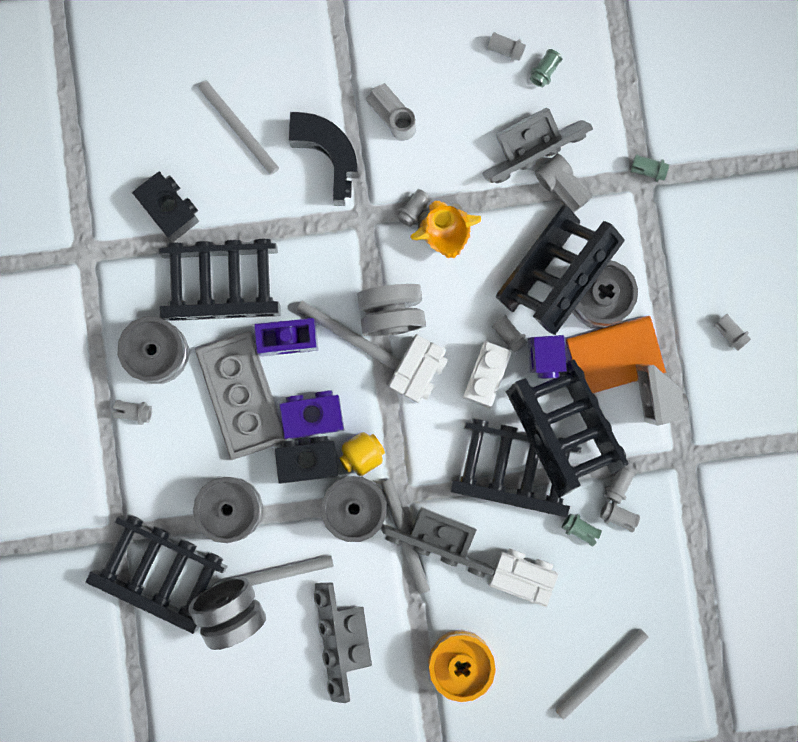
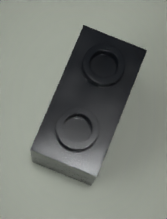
[132,171,200,243]
[274,436,339,484]

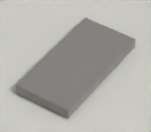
[195,331,287,460]

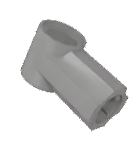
[366,83,416,141]
[535,153,592,213]

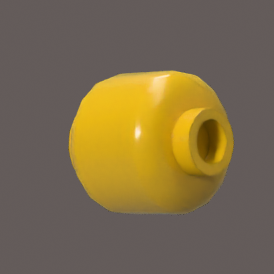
[339,432,385,476]

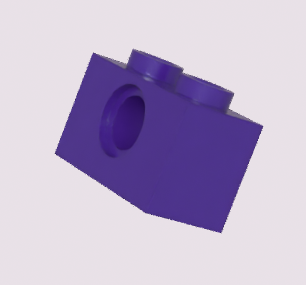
[254,318,319,357]
[528,335,567,379]
[280,390,345,440]

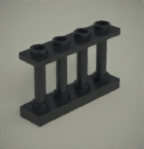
[495,205,625,335]
[158,239,281,321]
[505,359,628,498]
[450,418,582,518]
[85,514,228,634]

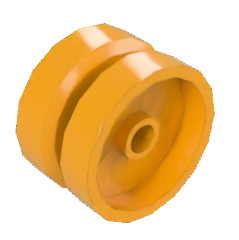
[428,630,496,702]

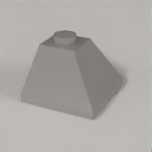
[636,364,688,426]

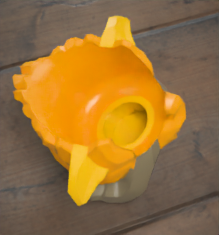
[410,200,481,259]

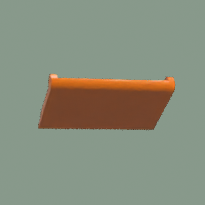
[566,315,666,393]

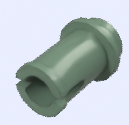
[530,49,563,88]
[630,154,669,182]
[562,513,602,547]

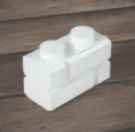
[388,334,449,404]
[462,341,512,408]
[489,548,559,607]

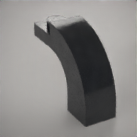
[289,112,358,206]

